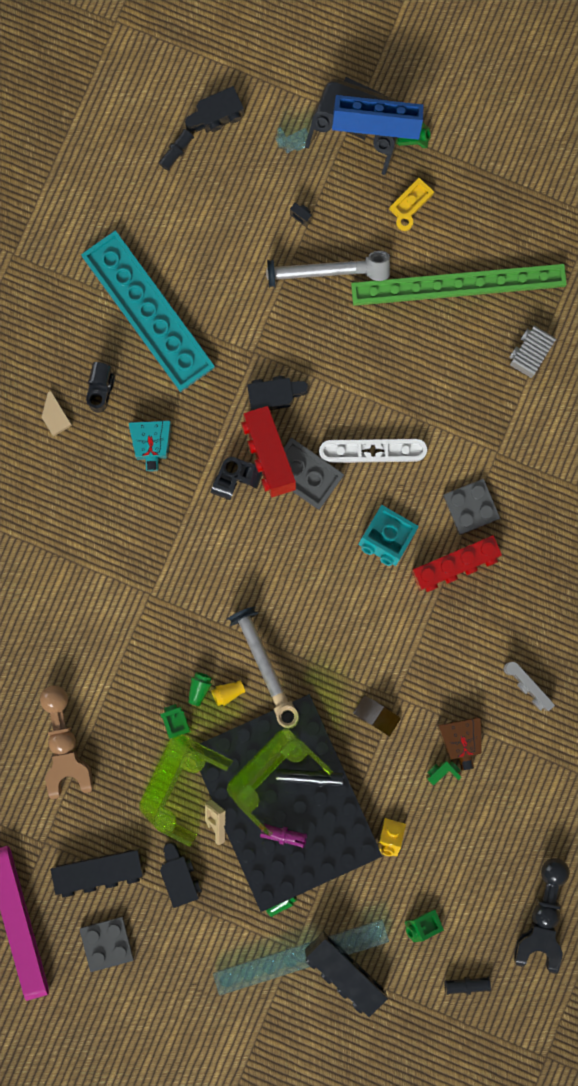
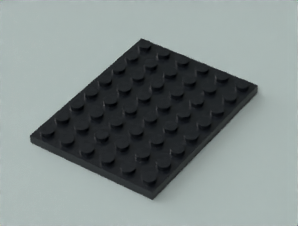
[190,694,383,912]

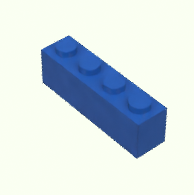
[332,95,423,140]

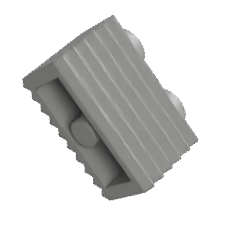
[510,325,556,378]

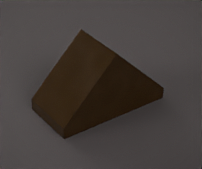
[353,695,401,737]

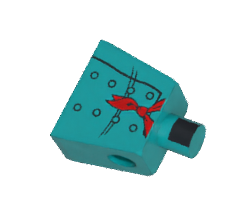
[129,421,172,471]

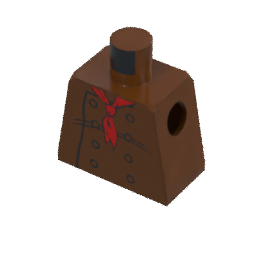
[437,718,482,771]

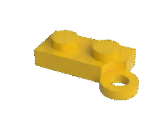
[389,178,434,231]

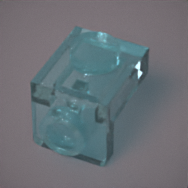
[275,127,308,154]

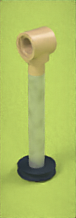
[227,606,299,729]

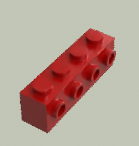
[241,406,296,498]
[411,535,502,592]

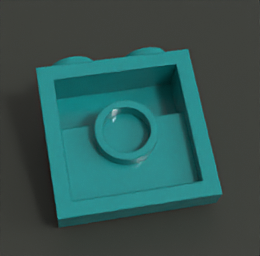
[358,505,419,566]

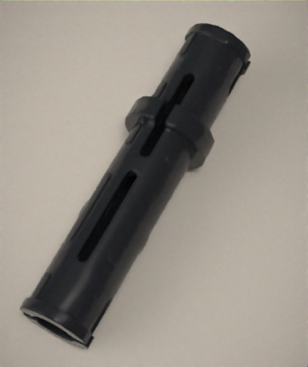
[276,768,344,787]

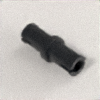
[158,129,194,171]
[444,977,491,995]

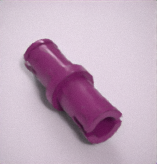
[260,823,307,848]

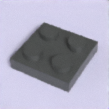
[443,479,500,535]
[79,916,134,972]

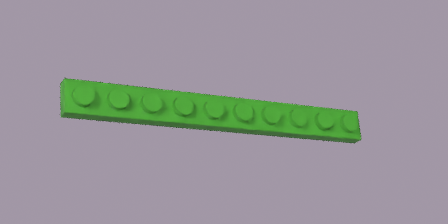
[351,264,567,306]

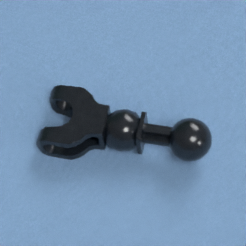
[514,858,570,974]

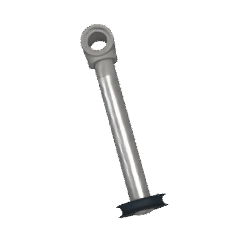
[266,251,390,289]

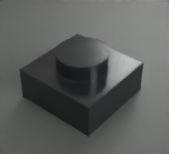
[290,203,312,228]

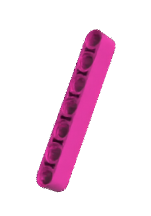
[0,846,49,1001]

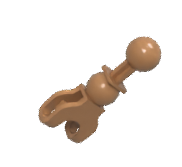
[40,685,93,800]

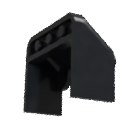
[305,79,401,175]

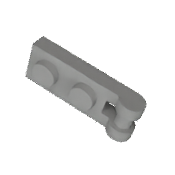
[503,662,555,711]

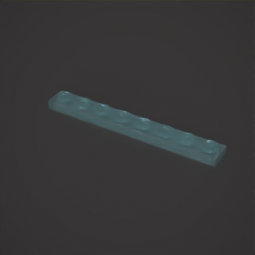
[213,919,389,996]

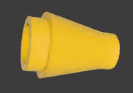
[211,681,245,706]

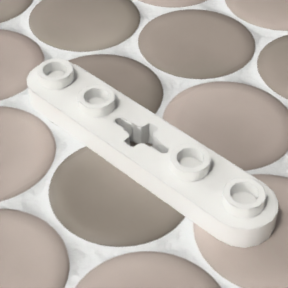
[319,439,427,463]

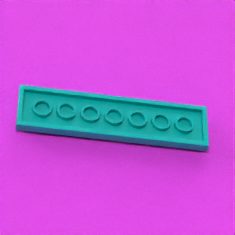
[81,230,215,393]

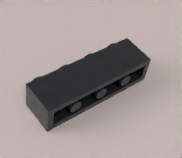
[50,848,145,898]
[305,931,388,1017]

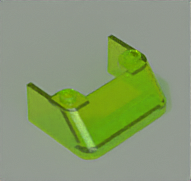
[227,729,332,836]
[139,735,233,847]

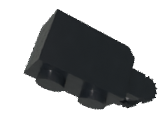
[185,86,244,133]
[247,376,309,411]
[160,841,202,908]

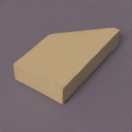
[42,391,72,436]
[205,800,225,845]

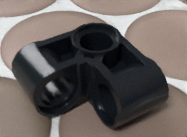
[86,362,115,413]
[210,457,263,500]

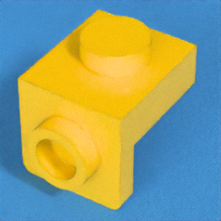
[378,818,406,856]

